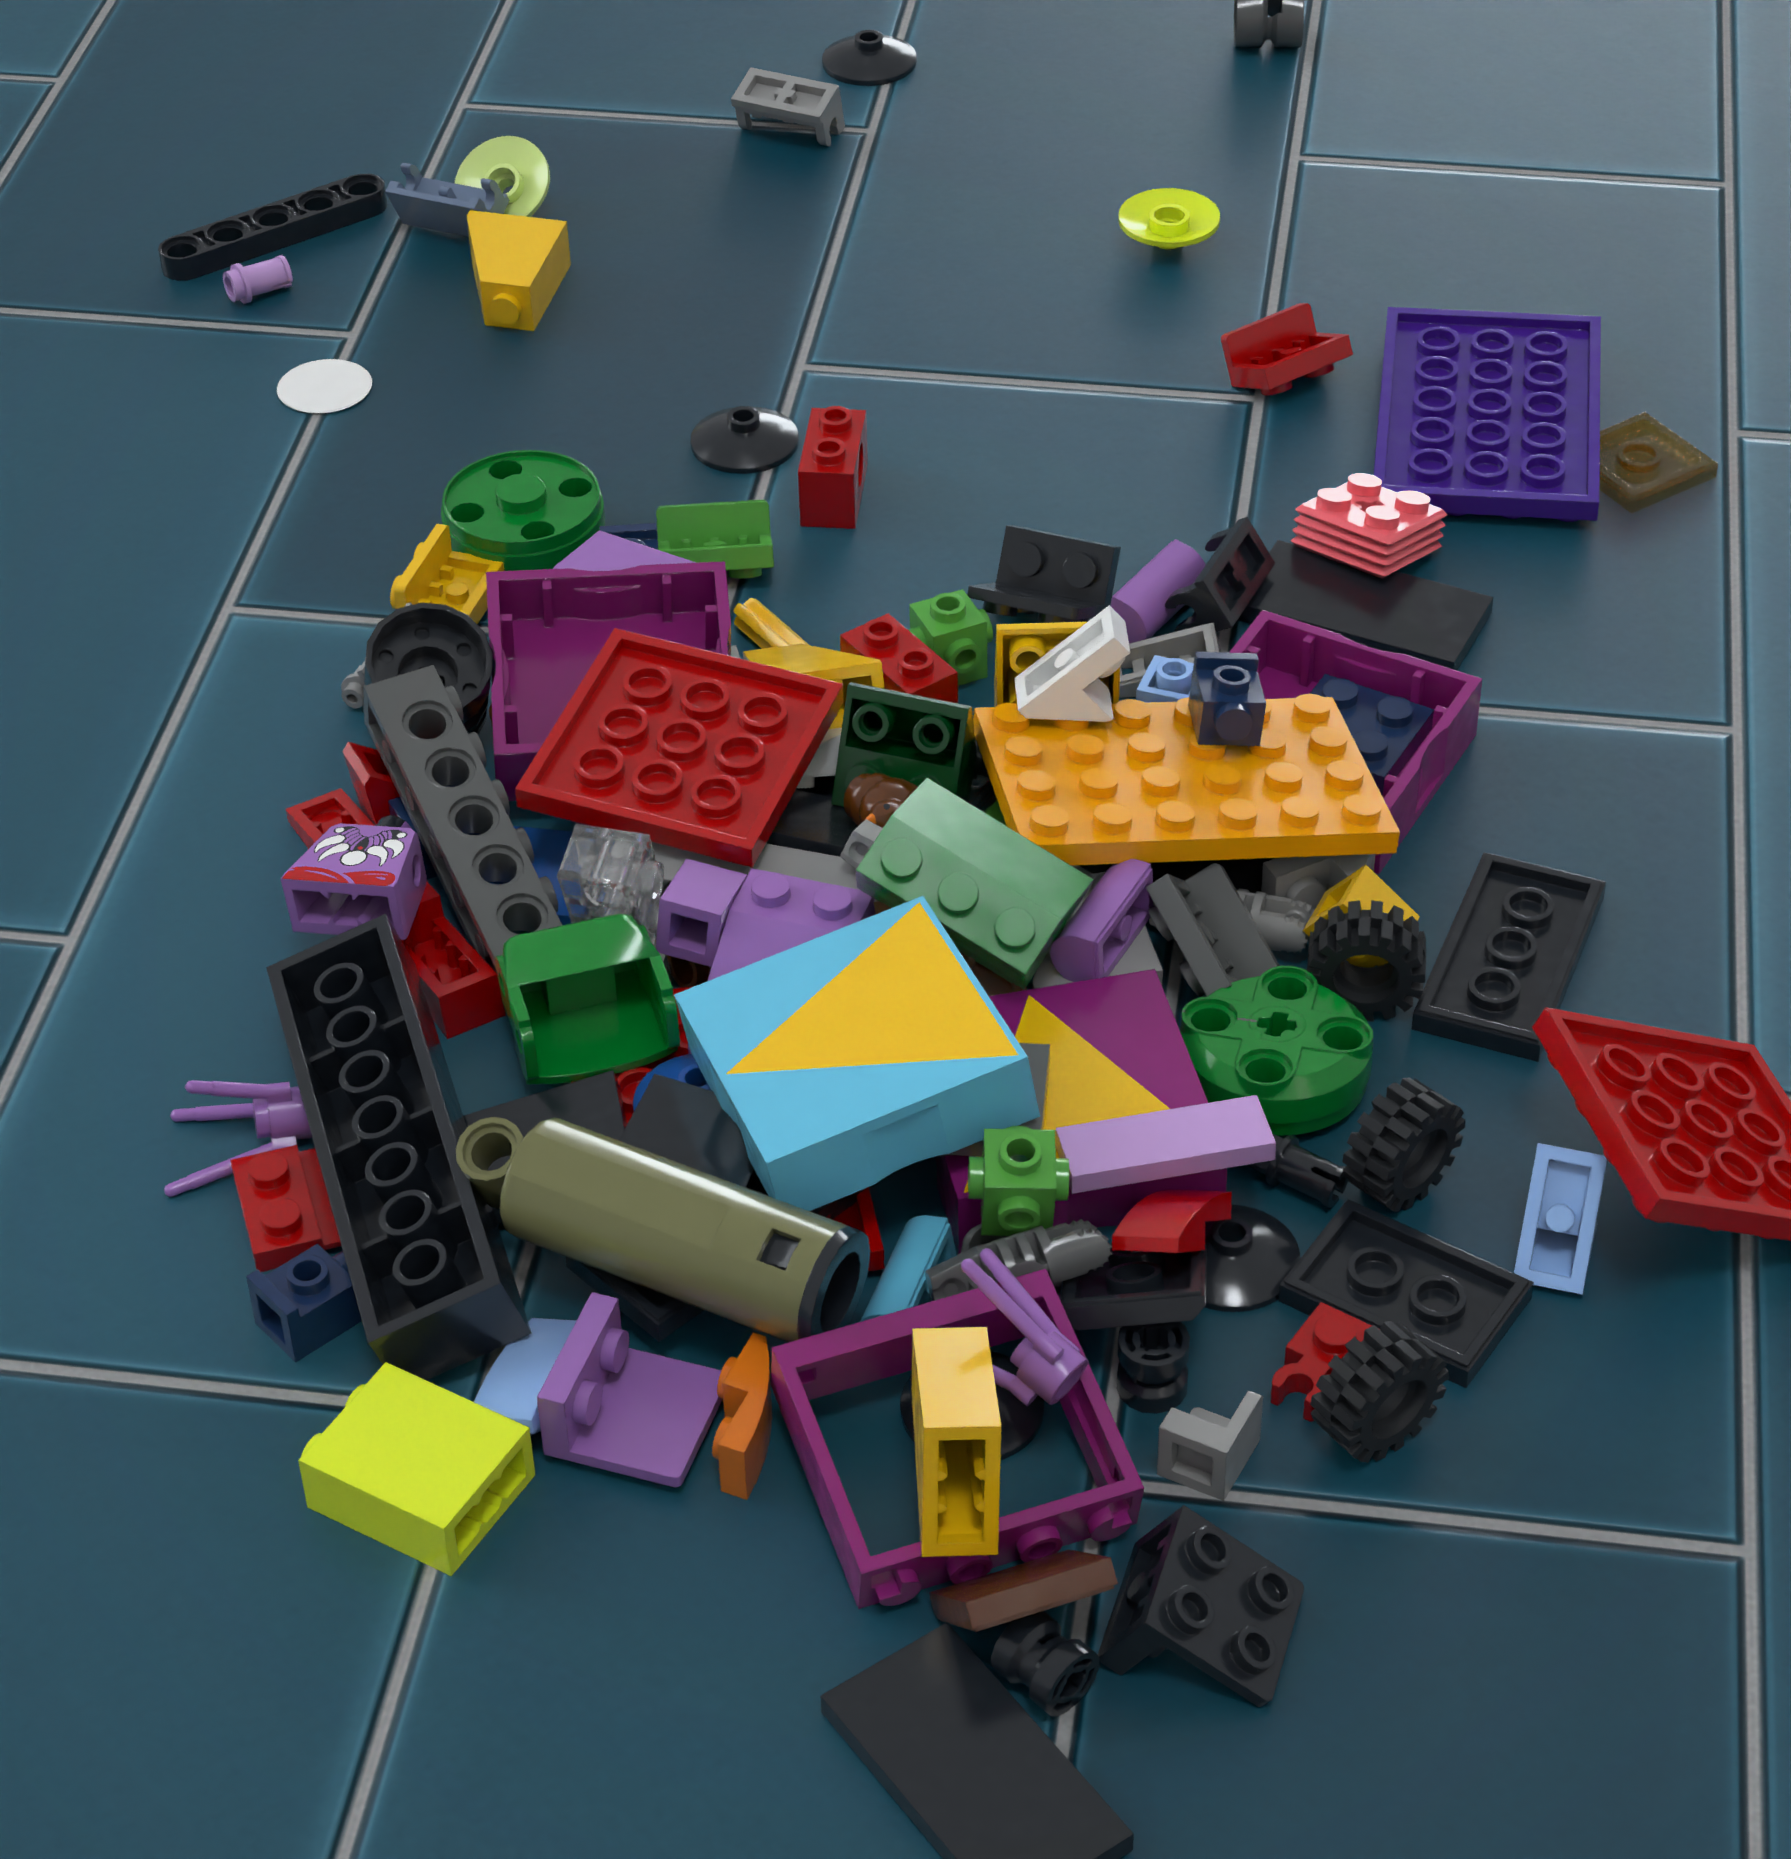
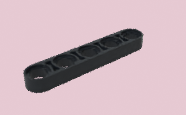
[158,173,387,281]

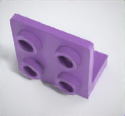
[537,1292,723,1487]

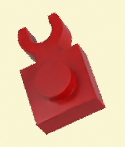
[1271,1302,1380,1422]

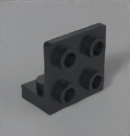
[967,525,1121,623]
[1098,1505,1304,1707]

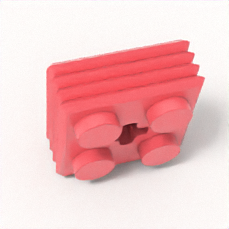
[1291,473,1447,579]

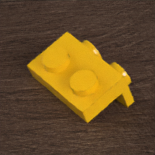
[390,524,504,624]

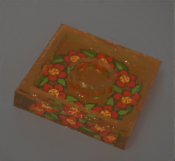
[1599,412,1718,514]

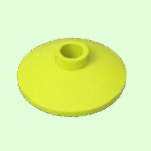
[1118,188,1220,249]

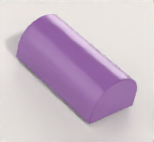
[1111,539,1205,643]
[1050,859,1153,982]

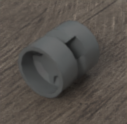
[1234,0,1304,48]

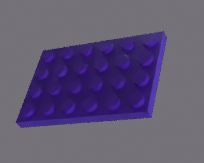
[1374,307,1601,522]

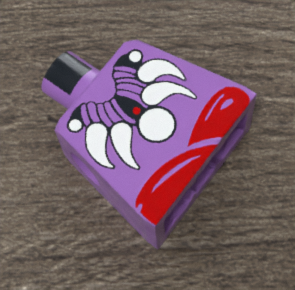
[281,815,427,940]

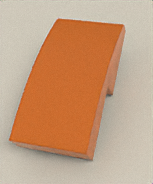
[712,1332,772,1500]

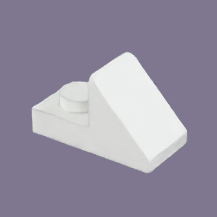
[1014,605,1130,722]

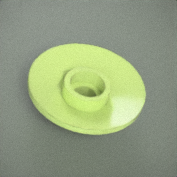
[455,136,550,217]

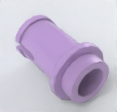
[223,255,293,304]

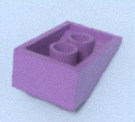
[688,868,875,1054]

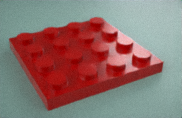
[515,628,844,868]
[1532,1007,1791,1241]

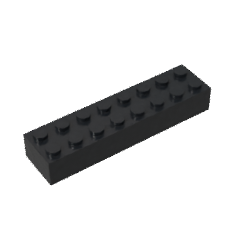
[266,914,531,1381]

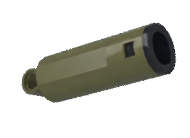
[456,1117,870,1343]

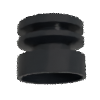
[363,603,493,739]

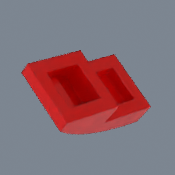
[1112,1189,1232,1253]

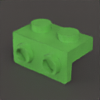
[656,500,774,578]

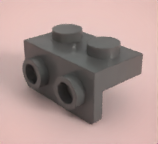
[1146,863,1280,997]

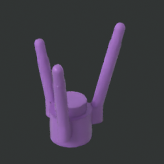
[164,1080,312,1197]
[961,1248,1089,1406]

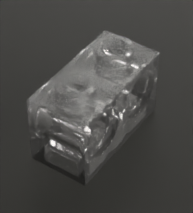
[557,824,665,948]

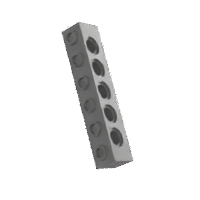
[364,665,562,1013]

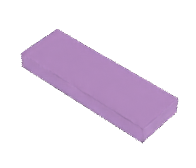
[1055,1095,1276,1194]

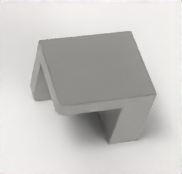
[1157,1391,1263,1501]

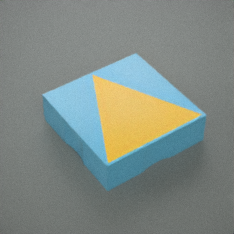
[674,896,1040,1211]

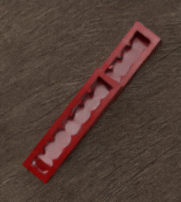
[285,788,506,1039]

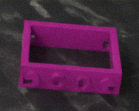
[770,1269,1144,1609]

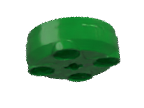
[441,450,605,571]
[1180,966,1373,1136]

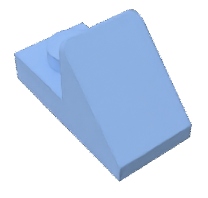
[1514,1143,1608,1294]

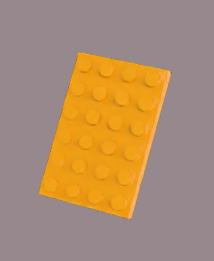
[973,694,1400,865]

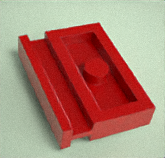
[230,1145,342,1272]

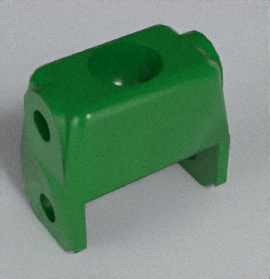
[495,913,680,1084]

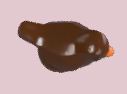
[844,773,918,828]

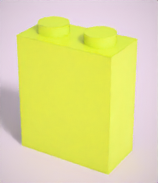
[298,1362,536,1576]

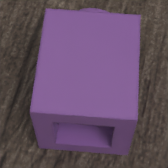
[656,858,747,967]

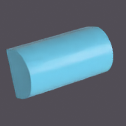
[860,1215,957,1322]

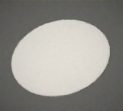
[277,359,372,413]

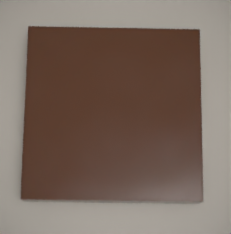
[929,1549,1118,1632]

